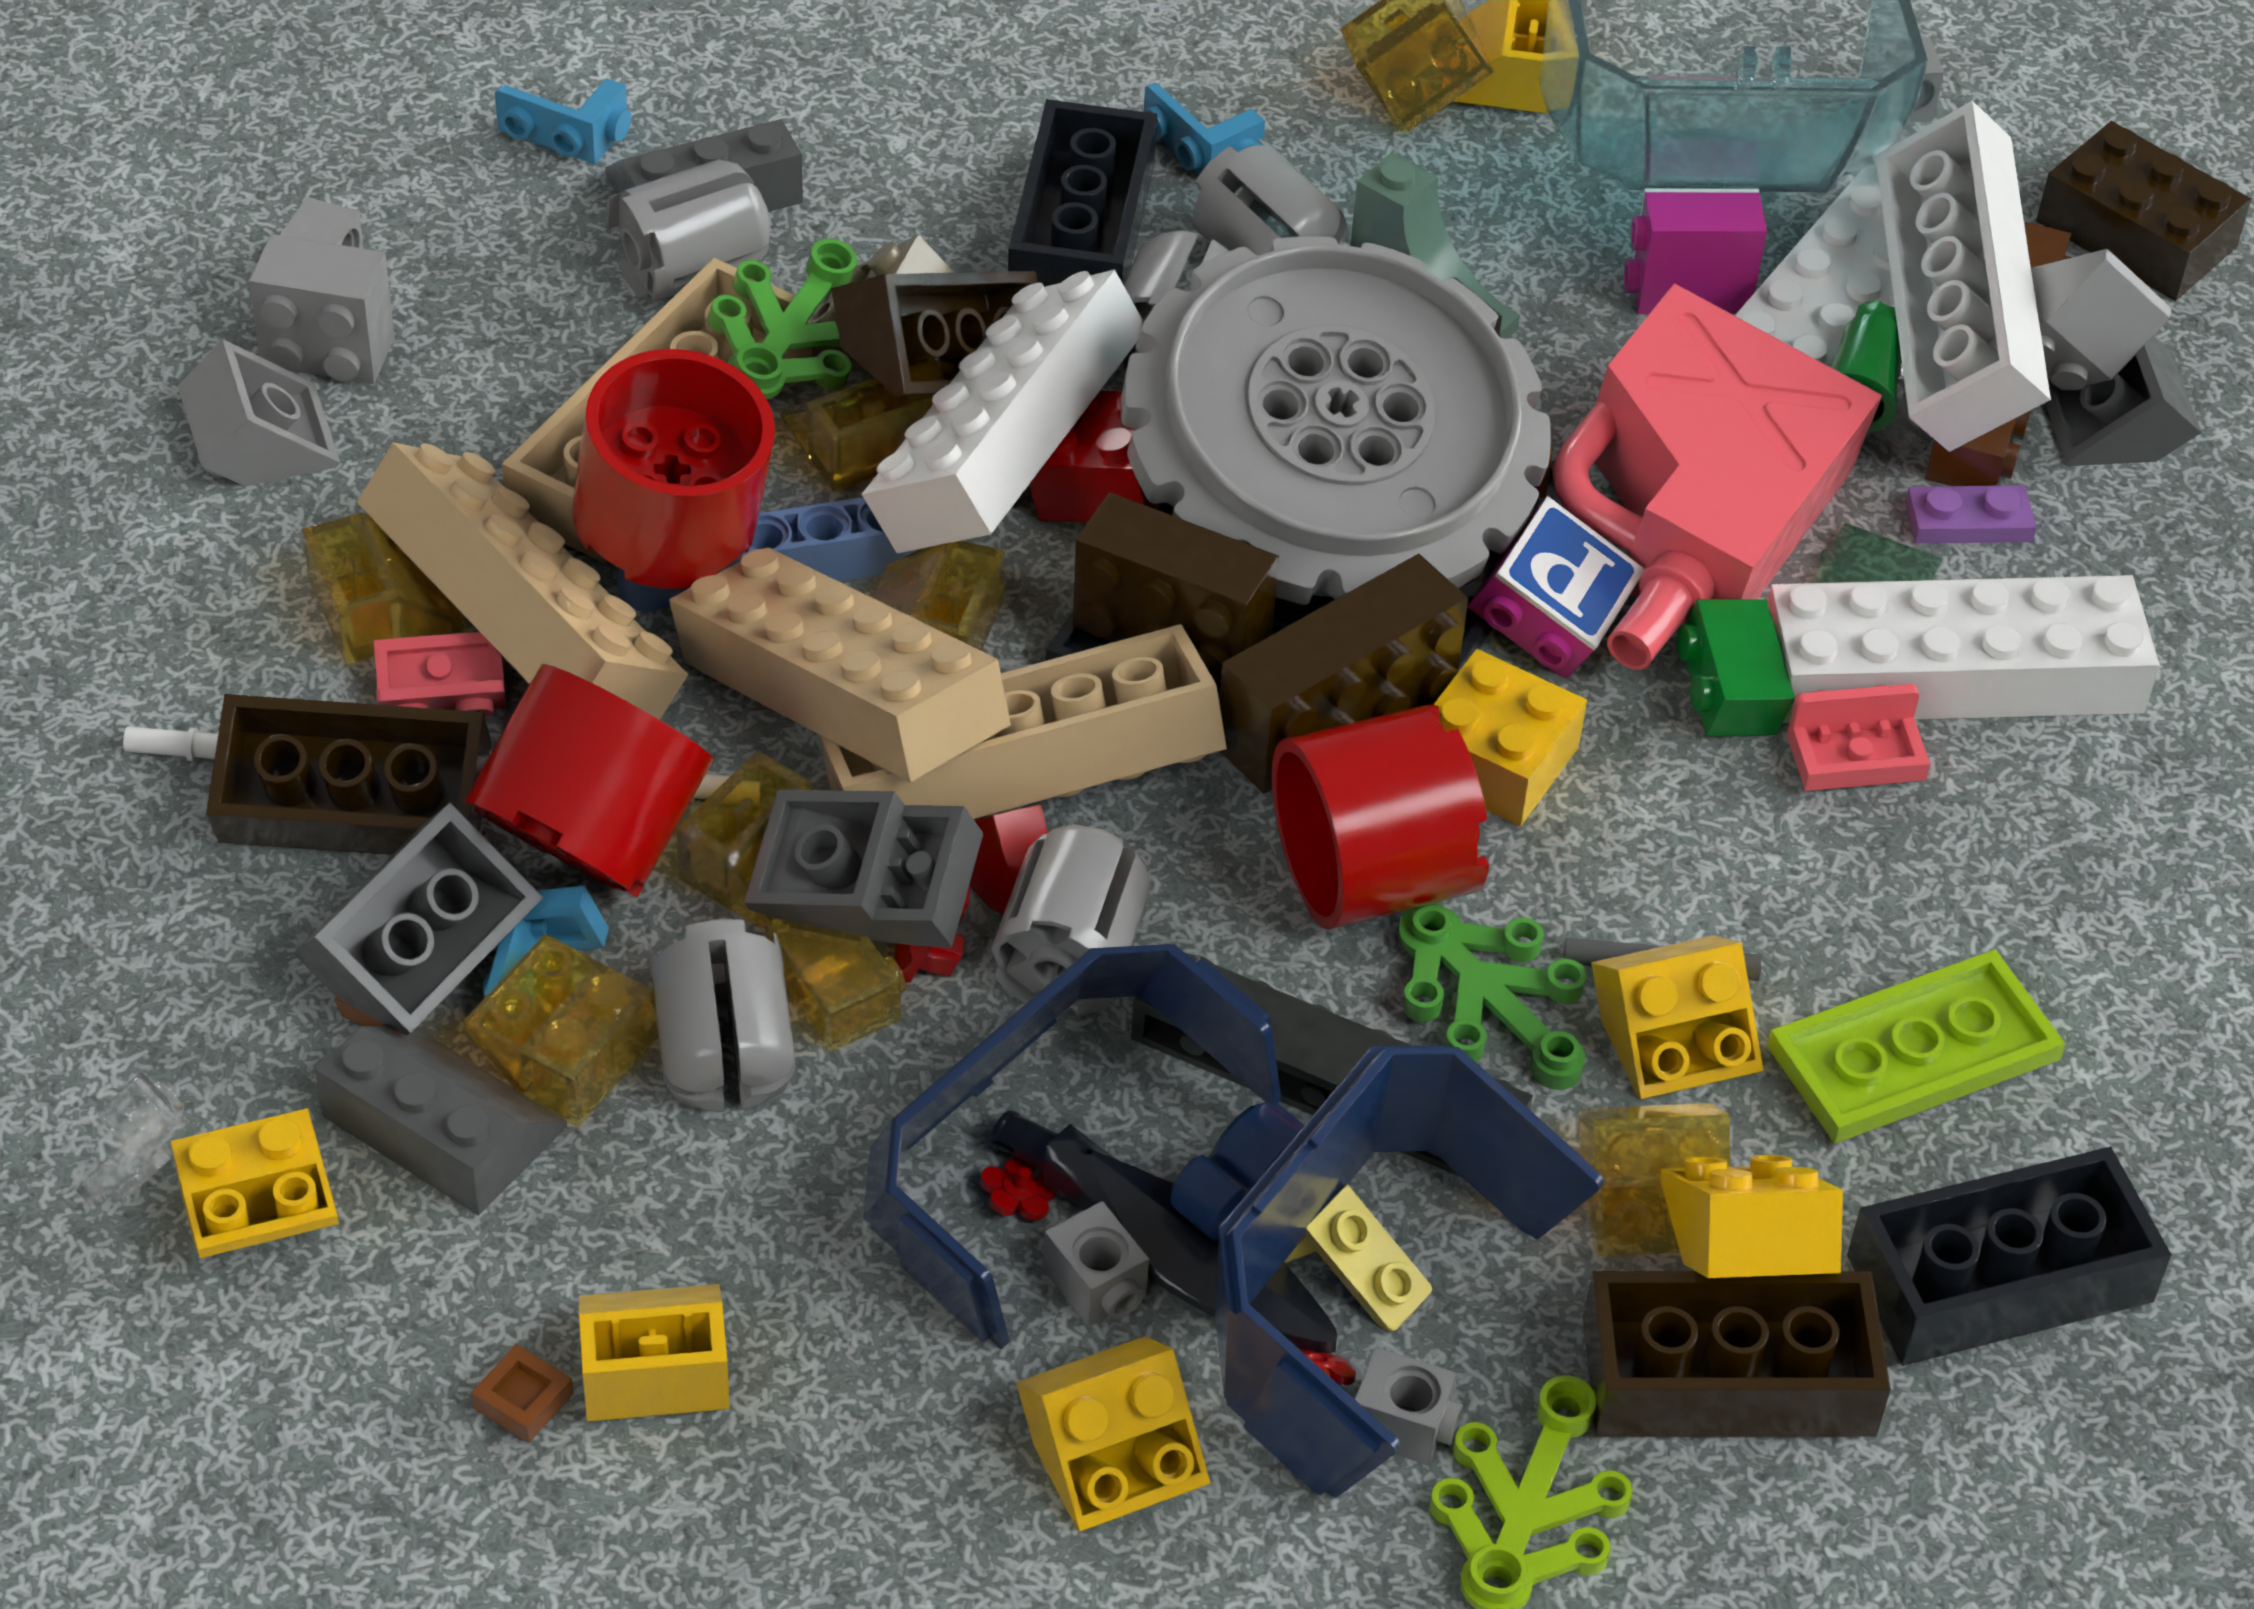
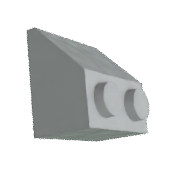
[2031,249,2172,391]
[178,339,340,487]

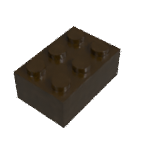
[2036,121,2252,301]
[1072,492,1279,683]

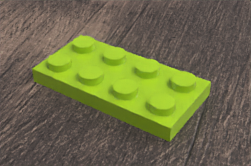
[1767,949,2066,1144]

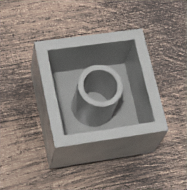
[249,234,395,384]

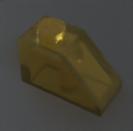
[765,919,906,1052]

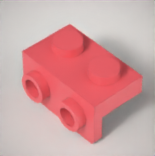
[374,632,507,718]
[1787,684,1930,791]

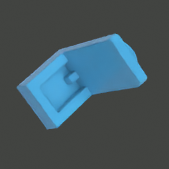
[495,78,631,164]
[1143,82,1265,176]
[483,886,609,1034]

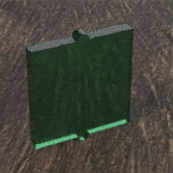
[1811,523,1943,583]

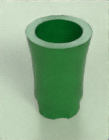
[1830,301,1902,433]

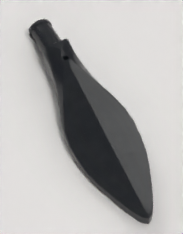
[991,1110,1337,1353]

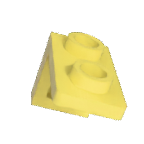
[1284,1184,1432,1332]

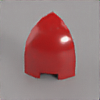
[970,804,1048,915]

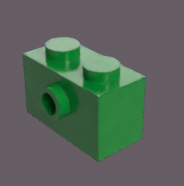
[1676,599,1795,736]

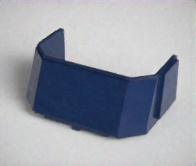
[863,944,1281,1349]
[1215,1045,1604,1498]

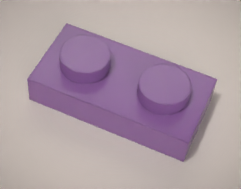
[1905,485,2036,544]

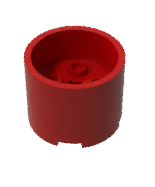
[572,349,775,589]
[464,664,714,898]
[1272,704,1489,930]

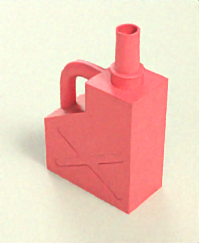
[1553,283,1882,670]

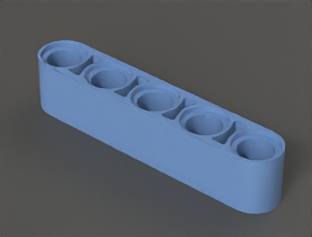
[616,497,911,611]

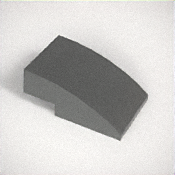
[744,790,983,948]

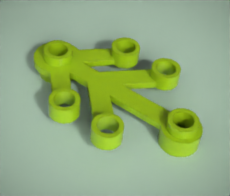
[1429,1375,1633,1609]

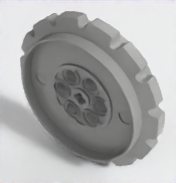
[1121,236,1551,605]

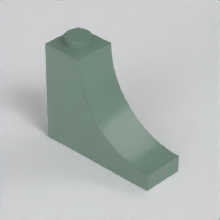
[1350,152,1520,339]

